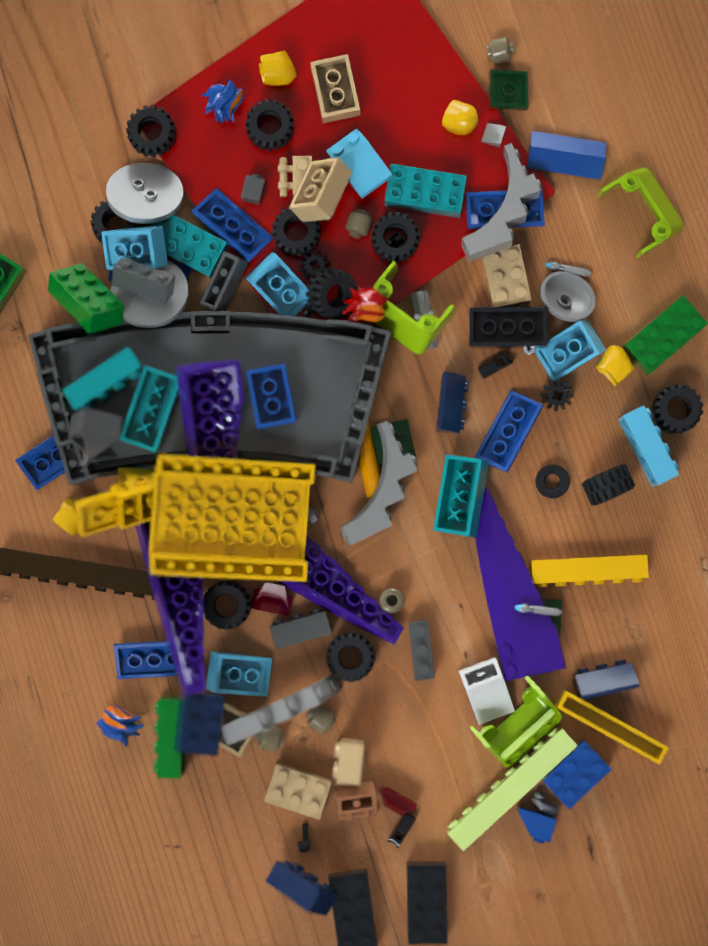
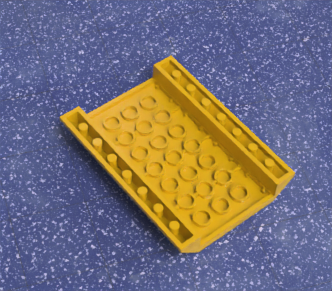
[149,455,315,582]

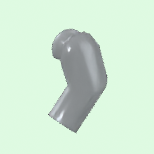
[531,792,558,816]

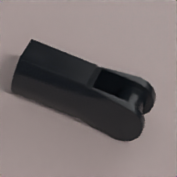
[478,352,513,379]
[387,813,416,848]

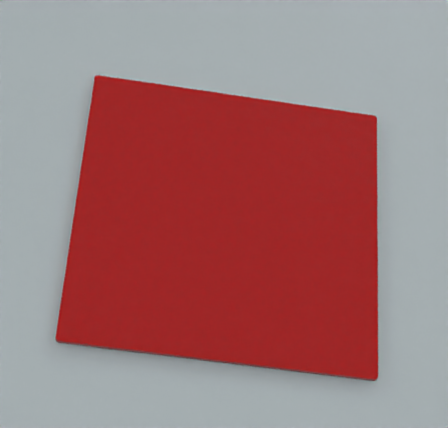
[142,0,555,325]

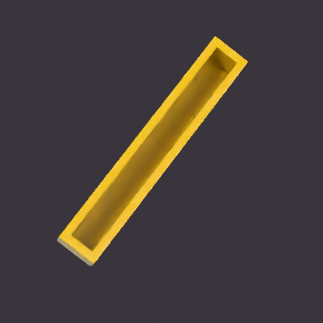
[530,555,649,587]
[555,689,669,765]

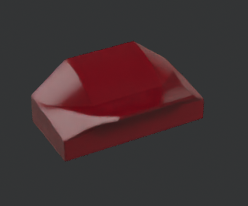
[251,582,293,616]
[379,784,417,816]

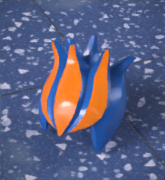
[201,79,244,123]
[96,705,144,747]

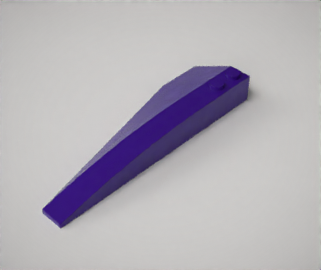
[176,360,244,460]
[475,487,566,681]
[135,521,205,696]
[275,534,404,644]

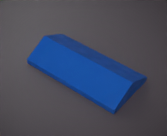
[526,131,606,180]
[192,188,273,262]
[466,190,545,229]
[475,390,544,473]
[15,435,65,490]
[114,641,178,679]

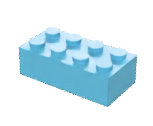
[618,405,679,487]

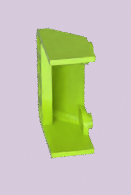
[597,168,683,259]
[373,261,456,355]
[470,676,562,767]

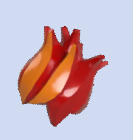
[343,287,388,323]

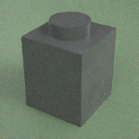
[241,174,266,205]

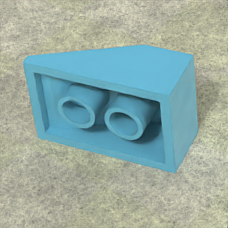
[326,129,393,198]
[101,226,168,270]
[245,252,309,316]
[535,318,606,382]
[206,651,273,696]

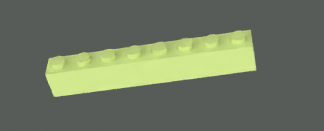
[447,727,578,851]

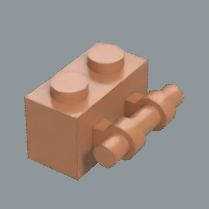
[334,781,377,821]

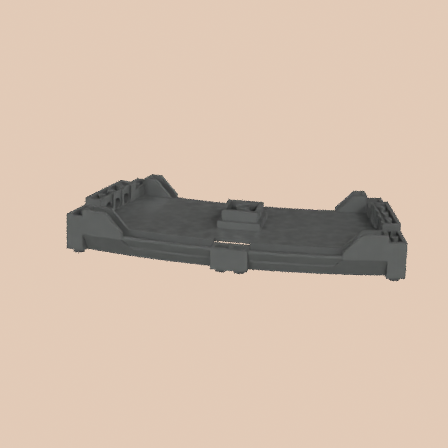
[28,311,391,486]

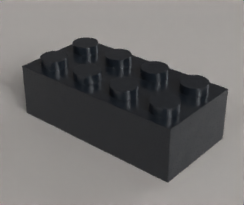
[469,307,548,349]
[406,861,447,944]
[328,868,378,946]

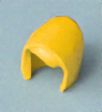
[259,51,297,86]
[442,100,478,135]
[595,345,635,386]
[52,497,79,536]

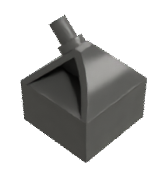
[68,408,122,467]

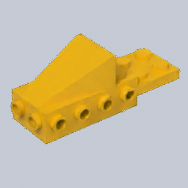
[76,467,155,537]

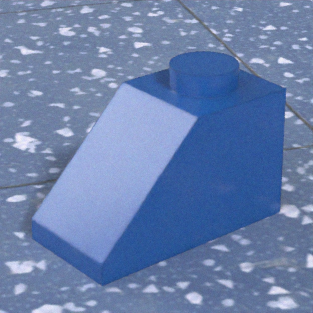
[517,806,557,844]

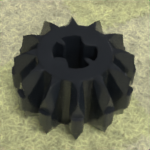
[299,250,331,283]
[540,378,573,411]

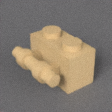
[278,156,312,198]

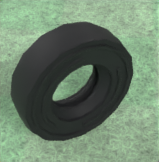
[535,464,570,499]

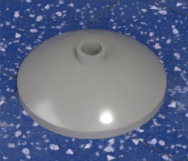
[540,271,595,322]

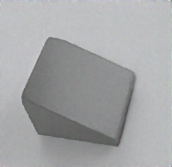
[481,123,506,147]

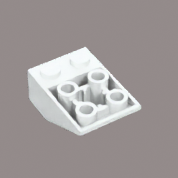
[458,657,515,725]

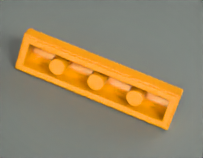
[358,422,381,498]

